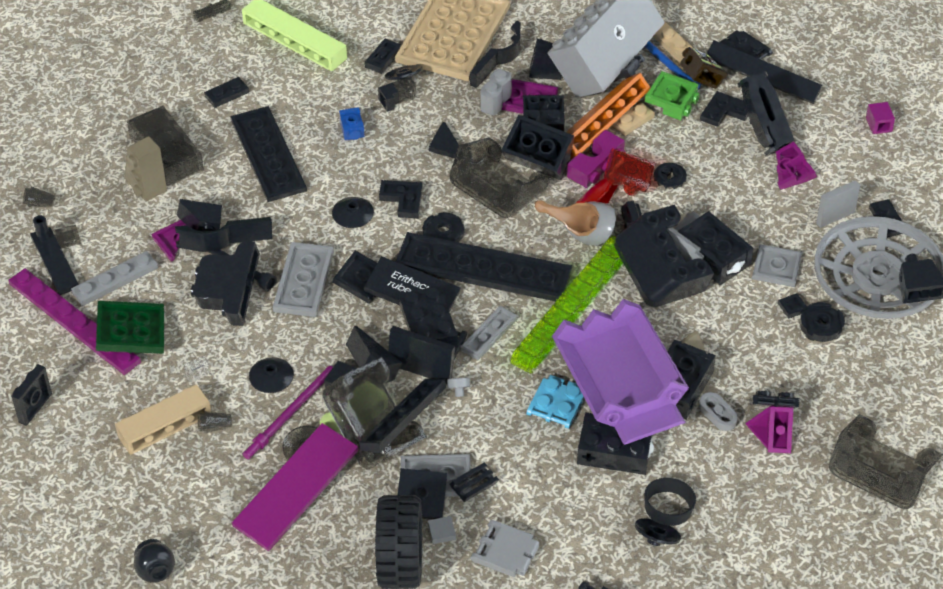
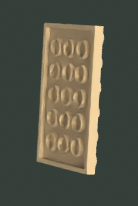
[395,0,510,81]

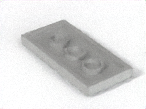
[273,242,334,317]

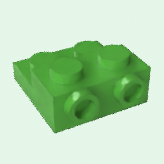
[645,71,700,121]

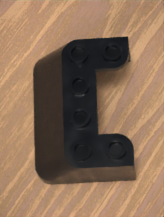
[614,204,714,307]

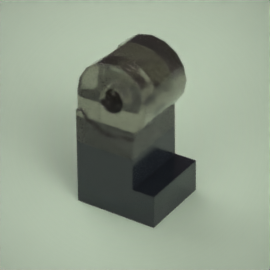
[378,79,416,112]

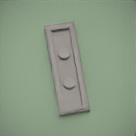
[461,306,518,360]

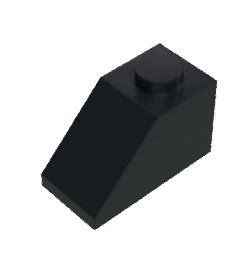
[177,199,222,232]

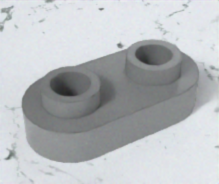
[699,392,737,431]

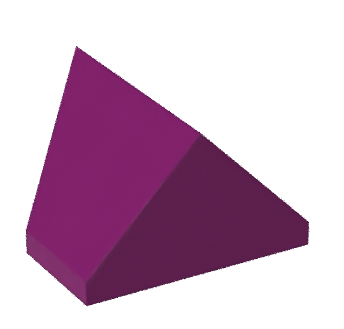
[745,406,793,453]

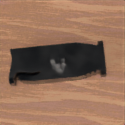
[737,72,795,156]

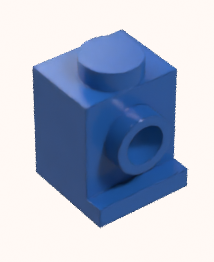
[339,107,365,140]

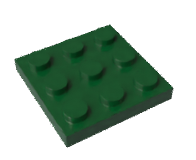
[96,301,164,354]

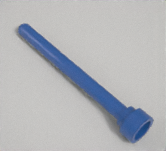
[644,41,701,89]

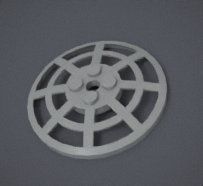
[814,216,943,319]

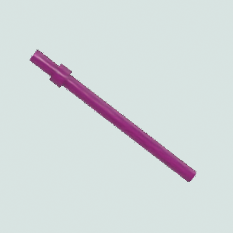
[242,365,333,460]

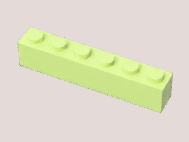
[242,0,347,71]

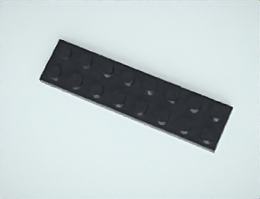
[395,232,573,303]

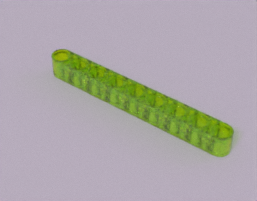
[510,236,623,374]

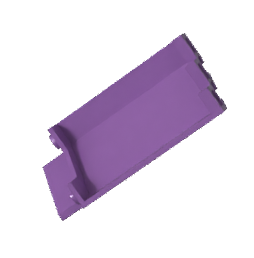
[552,299,689,445]

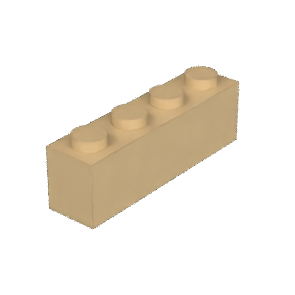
[115,384,212,455]

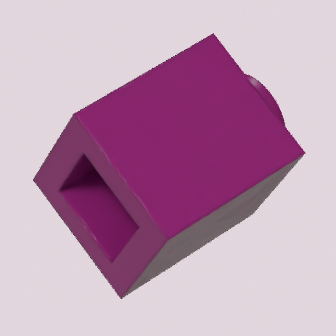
[866,102,895,134]

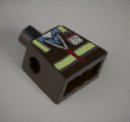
[680,47,728,89]

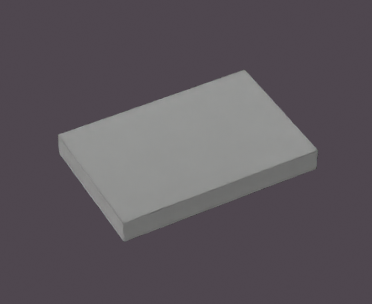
[401,454,472,497]

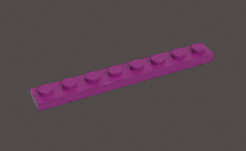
[8,268,141,376]

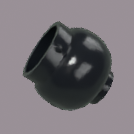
[134,539,175,583]

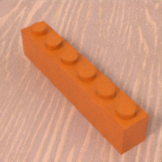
[567,73,650,159]

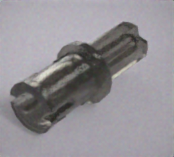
[193,0,231,23]

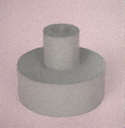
[447,378,470,397]

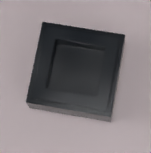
[778,293,807,319]

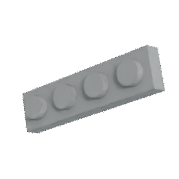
[71,251,158,306]

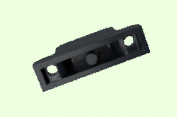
[191,241,260,326]

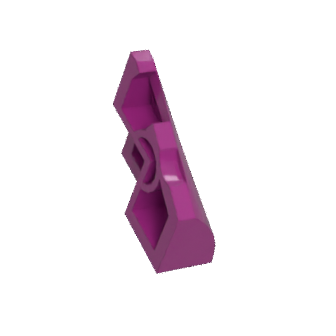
[776,142,817,190]

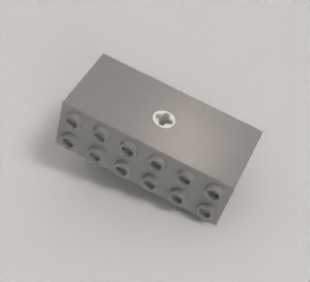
[548,0,665,98]

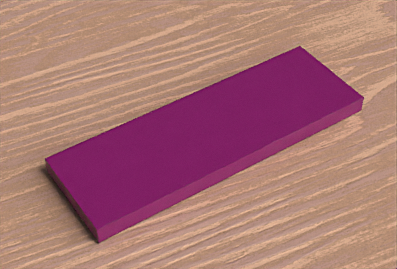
[232,423,359,551]

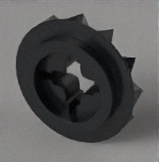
[654,163,687,189]

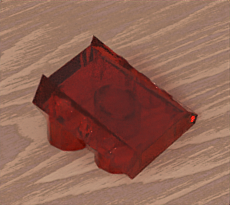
[604,148,656,196]

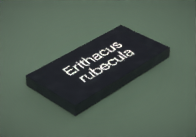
[364,256,461,312]

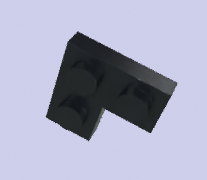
[700,91,748,127]
[379,180,423,219]

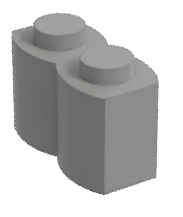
[480,69,512,116]

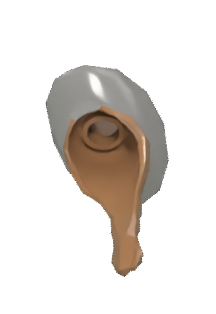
[534,200,616,246]

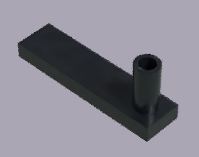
[30,215,79,295]

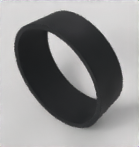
[644,478,696,526]

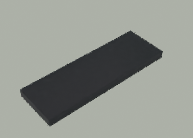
[230,106,307,202]

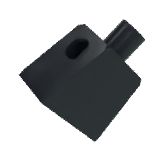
[529,38,562,80]
[899,254,943,304]

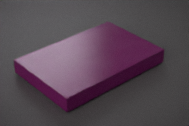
[501,79,558,114]

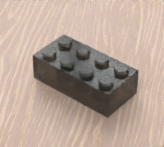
[127,105,204,187]

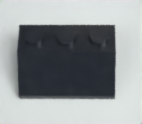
[501,114,575,180]

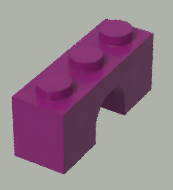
[567,130,625,188]

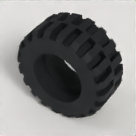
[375,495,423,589]

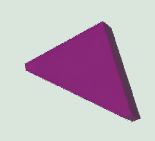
[151,220,186,262]

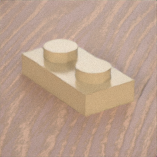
[612,102,655,136]

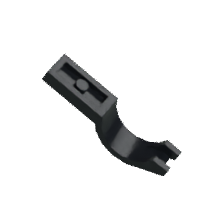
[470,20,521,88]
[175,217,272,252]

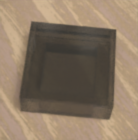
[55,224,81,249]

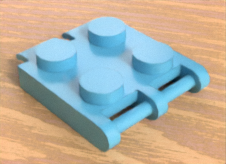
[526,375,584,429]

